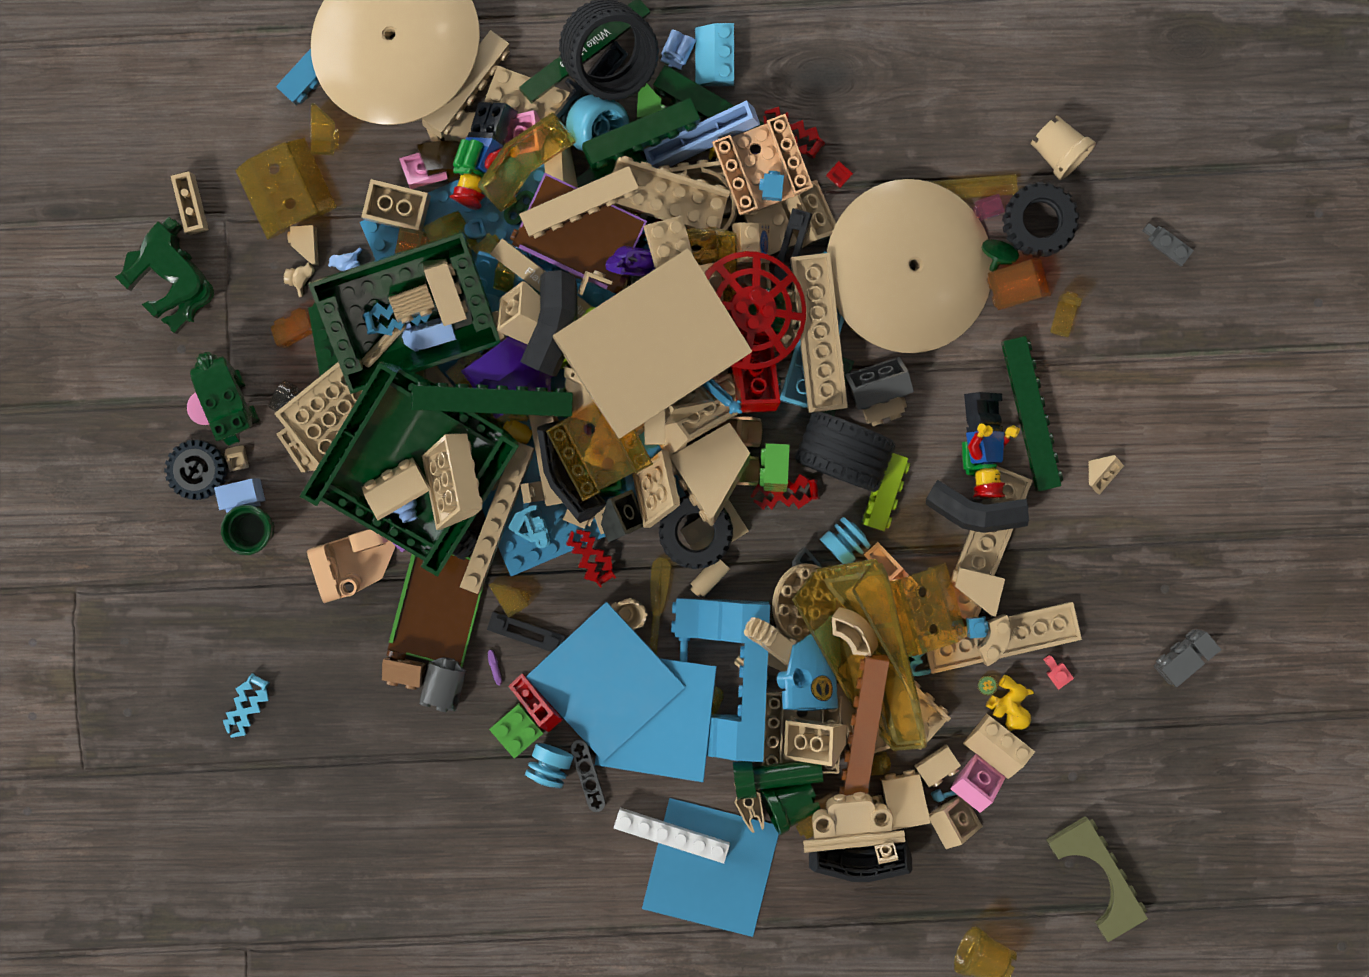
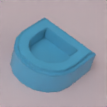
[464,218,487,240]

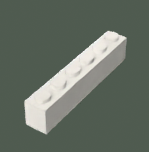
[614,808,730,864]

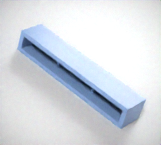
[644,100,760,169]

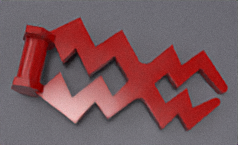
[763,107,825,159]
[751,474,820,510]
[566,530,616,588]

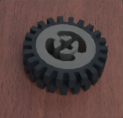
[164,440,228,500]

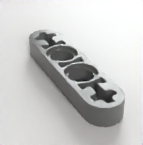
[571,739,605,812]

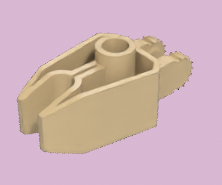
[734,782,764,833]

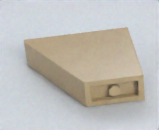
[670,423,750,526]

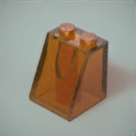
[987,259,1051,310]

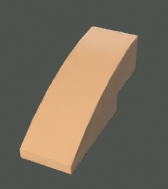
[864,542,919,600]

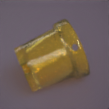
[954,926,1017,977]

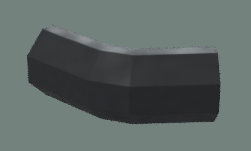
[520,270,578,377]
[537,421,606,523]
[925,480,1029,533]
[809,838,913,882]

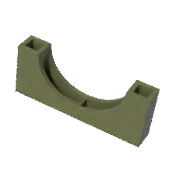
[1046,816,1148,942]

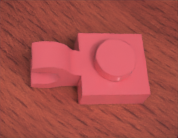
[1043,655,1074,690]

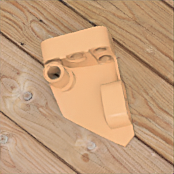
[307,529,396,603]

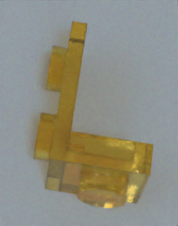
[1050,292,1082,337]

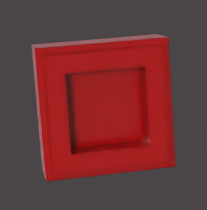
[826,161,853,188]

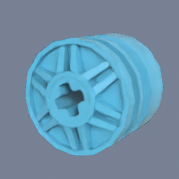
[820,517,871,568]
[525,743,574,788]

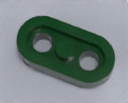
[504,190,534,225]

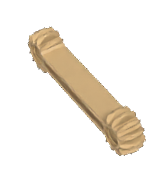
[744,617,794,667]

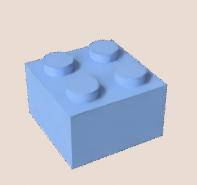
[214,479,265,513]

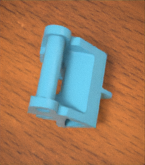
[508,505,550,548]

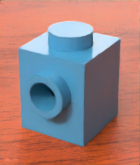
[759,171,784,201]

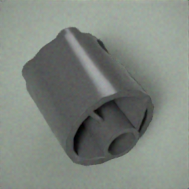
[419,657,467,712]

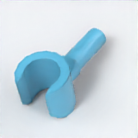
[931,789,957,802]

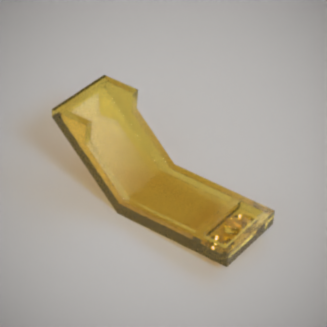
[478,112,576,212]

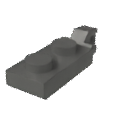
[1142,223,1194,266]

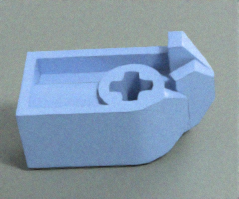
[402,317,456,351]

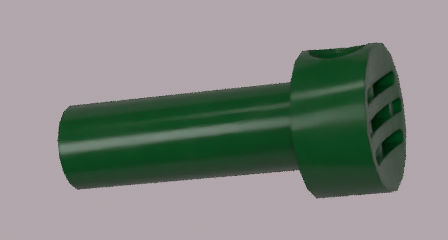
[733,761,824,800]

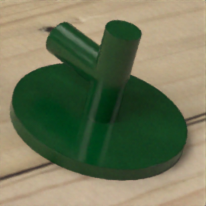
[981,239,1019,272]

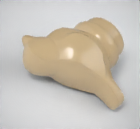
[284,262,315,297]

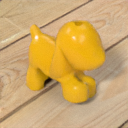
[986,675,1034,731]

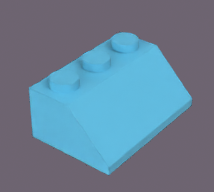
[695,23,734,86]

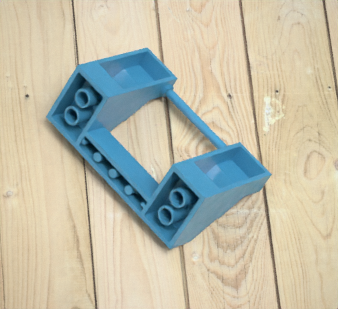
[671,598,770,762]

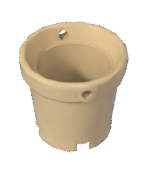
[1031,116,1096,180]
[564,365,601,422]

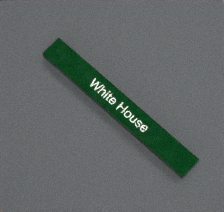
[519,0,650,104]

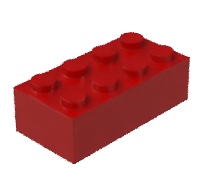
[732,331,780,412]

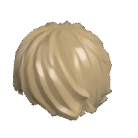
[611,598,648,631]

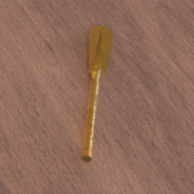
[650,558,671,655]

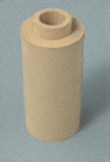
[690,559,730,597]

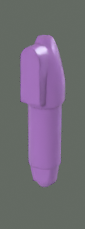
[488,650,502,685]

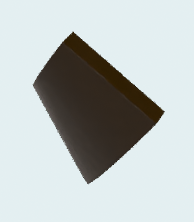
[417,141,461,182]

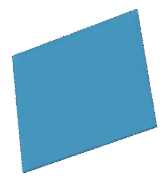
[526,602,685,761]
[595,658,717,782]
[642,798,779,937]

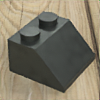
[601,490,643,542]

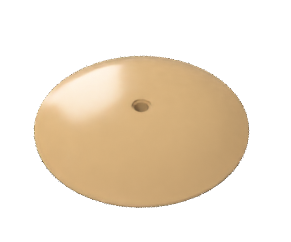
[311,0,480,125]
[827,179,993,353]

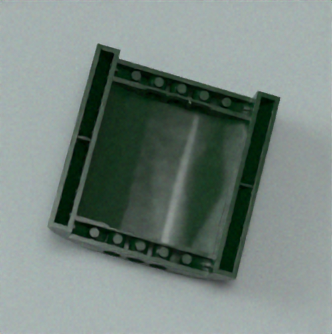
[299,362,519,577]

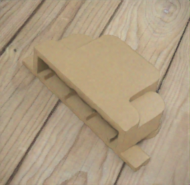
[803,792,905,853]

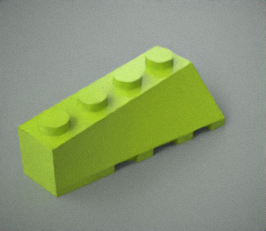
[861,453,910,531]

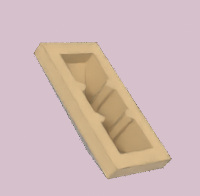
[1089,455,1124,495]

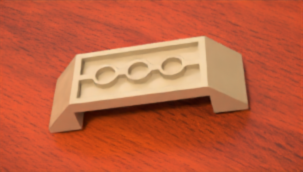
[659,373,749,456]

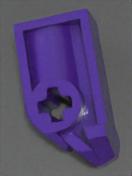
[606,246,655,277]

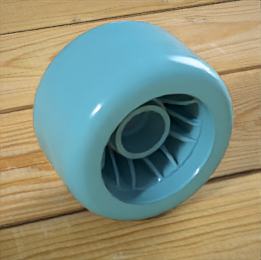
[566,95,629,152]

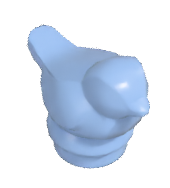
[328,247,362,271]
[390,499,418,523]

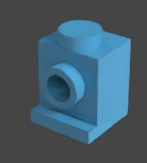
[966,616,989,639]

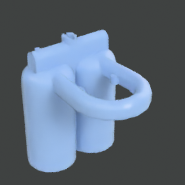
[660,29,696,70]

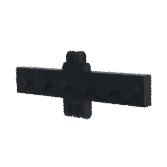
[544,41,628,140]

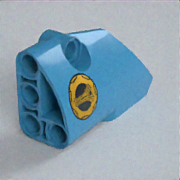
[777,615,839,711]

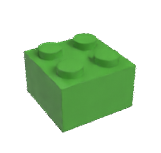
[489,702,545,759]

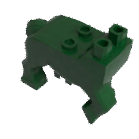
[115,217,214,334]
[190,352,260,446]

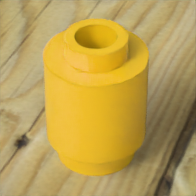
[503,419,532,444]

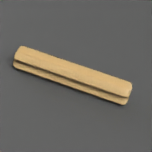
[362,322,406,368]

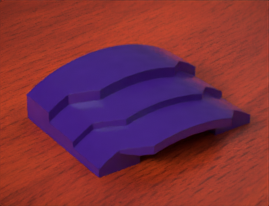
[461,336,553,419]

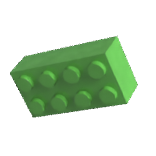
[760,443,790,492]

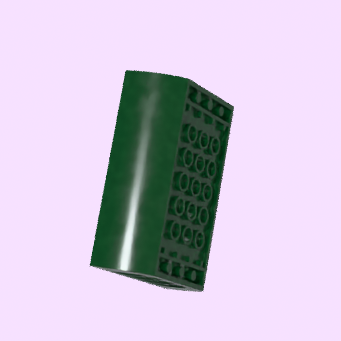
[308,231,501,394]

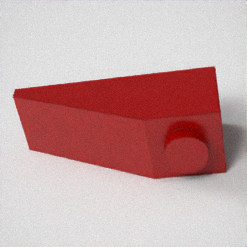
[508,674,563,732]

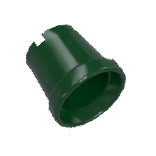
[221,505,275,555]
[760,784,820,835]

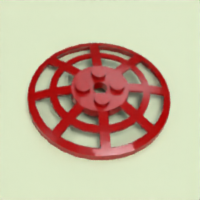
[704,251,806,370]

